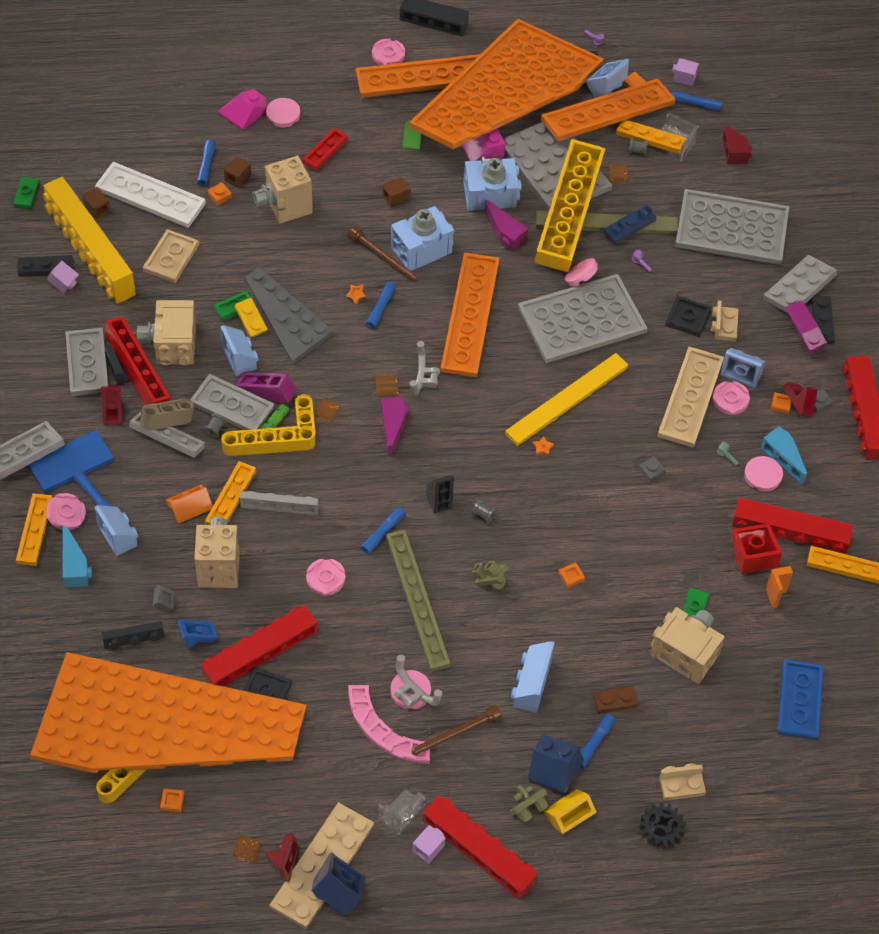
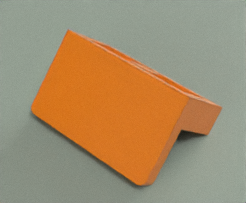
[166,485,213,523]
[766,566,793,609]

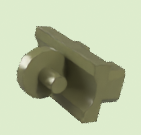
[472,561,509,590]
[509,785,549,824]

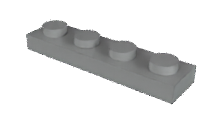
[129,412,205,458]
[240,491,319,515]

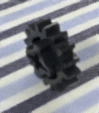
[639,802,686,849]

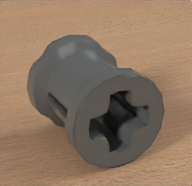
[629,138,648,156]
[203,413,227,439]
[471,499,497,524]

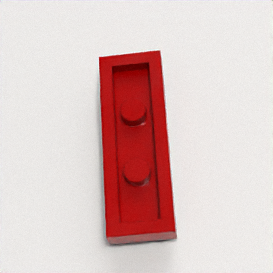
[302,128,348,171]

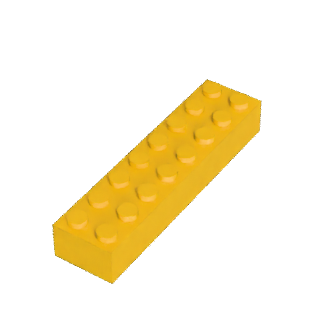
[534,139,605,273]
[43,176,136,304]

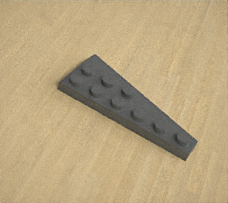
[245,267,333,366]

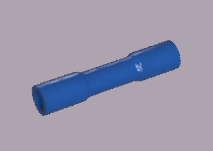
[672,90,722,112]
[197,140,216,186]
[365,282,396,329]
[74,471,111,506]
[360,507,406,555]
[580,714,616,769]

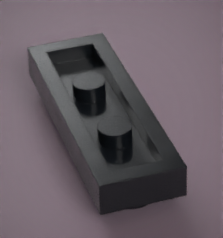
[17,255,73,277]
[811,296,835,344]
[101,621,165,649]

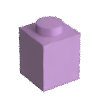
[671,58,699,87]
[47,261,79,294]
[412,825,445,864]

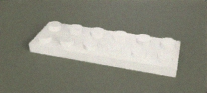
[95,162,206,228]

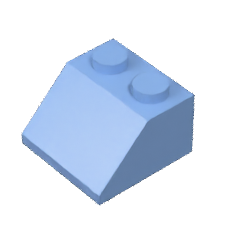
[585,59,629,98]
[221,325,258,376]
[720,348,765,388]
[95,505,138,556]

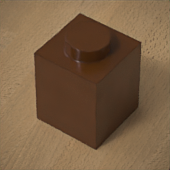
[224,156,251,188]
[382,177,411,207]
[82,187,111,220]

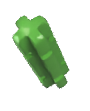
[261,404,289,429]

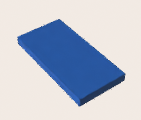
[28,430,114,493]
[777,659,824,740]

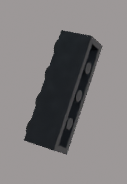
[399,0,469,37]

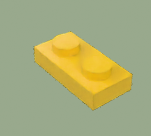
[234,298,268,339]

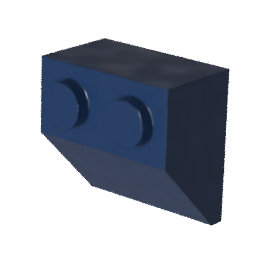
[528,735,584,793]
[311,852,365,916]

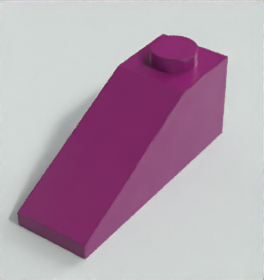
[485,200,528,252]
[785,300,827,356]
[235,372,297,403]
[381,397,409,456]

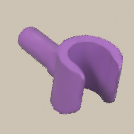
[584,29,605,46]
[631,250,652,272]

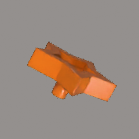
[346,284,366,305]
[532,436,554,456]

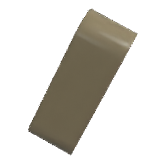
[140,399,194,430]

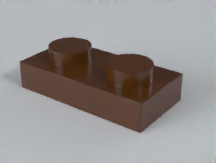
[593,686,638,714]

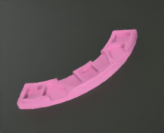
[348,685,430,764]

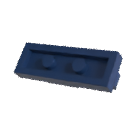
[603,204,657,244]

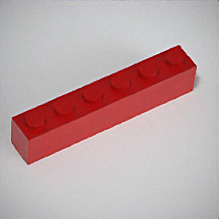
[105,316,171,405]
[842,356,879,460]
[732,497,853,554]
[201,605,318,687]
[422,795,538,900]

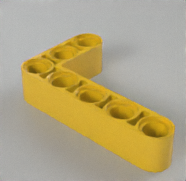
[221,394,316,456]
[96,768,145,804]

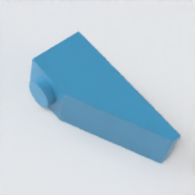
[761,426,807,485]
[63,526,92,588]

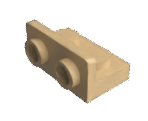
[711,300,738,342]
[659,763,706,801]

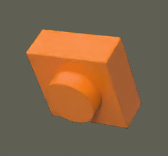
[207,182,232,206]

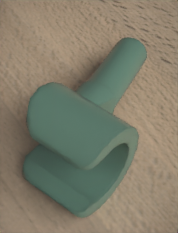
[717,442,739,466]

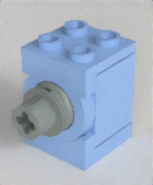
[463,158,521,211]
[391,206,454,271]

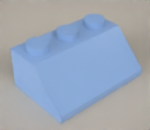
[511,641,555,714]

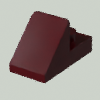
[783,382,817,418]
[101,385,123,425]
[265,834,300,882]

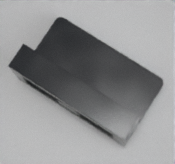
[104,344,131,385]

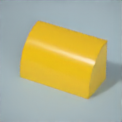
[543,789,596,834]

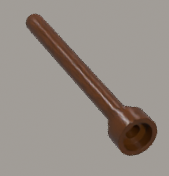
[348,226,417,281]
[411,705,502,755]

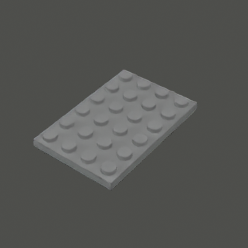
[503,122,612,211]
[675,189,789,265]
[518,274,648,363]

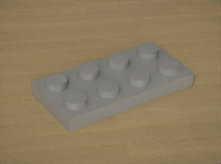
[763,255,837,312]
[65,327,108,396]
[191,374,274,430]
[0,421,65,480]

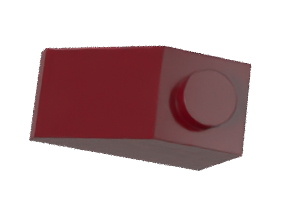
[722,127,752,164]

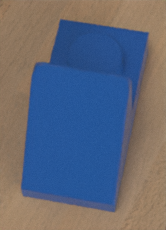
[178,619,218,650]

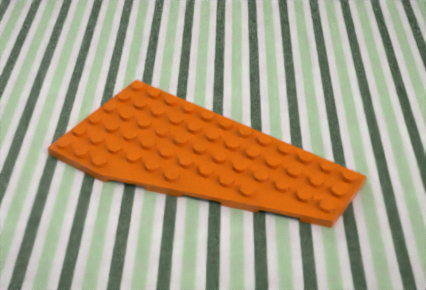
[409,19,604,149]
[30,652,307,773]

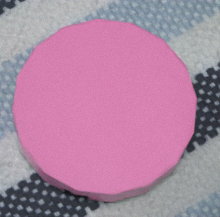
[372,39,405,65]
[266,98,301,128]
[565,258,598,287]
[712,381,750,415]
[744,456,783,492]
[46,493,86,530]
[306,559,346,596]
[390,670,431,709]

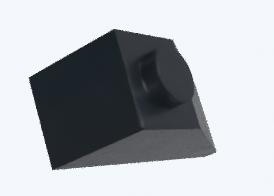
[426,475,454,514]

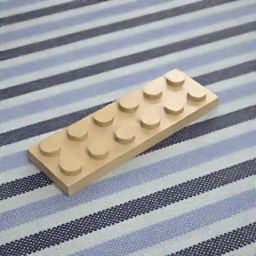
[657,347,724,448]
[269,802,374,929]

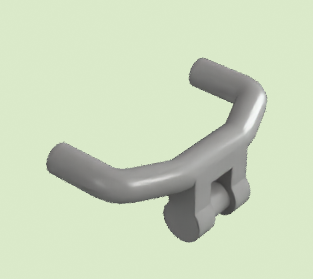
[409,341,440,396]
[394,655,442,709]

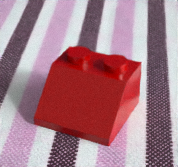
[732,523,782,574]

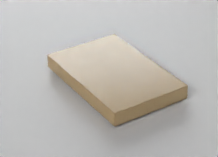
[142,229,200,283]

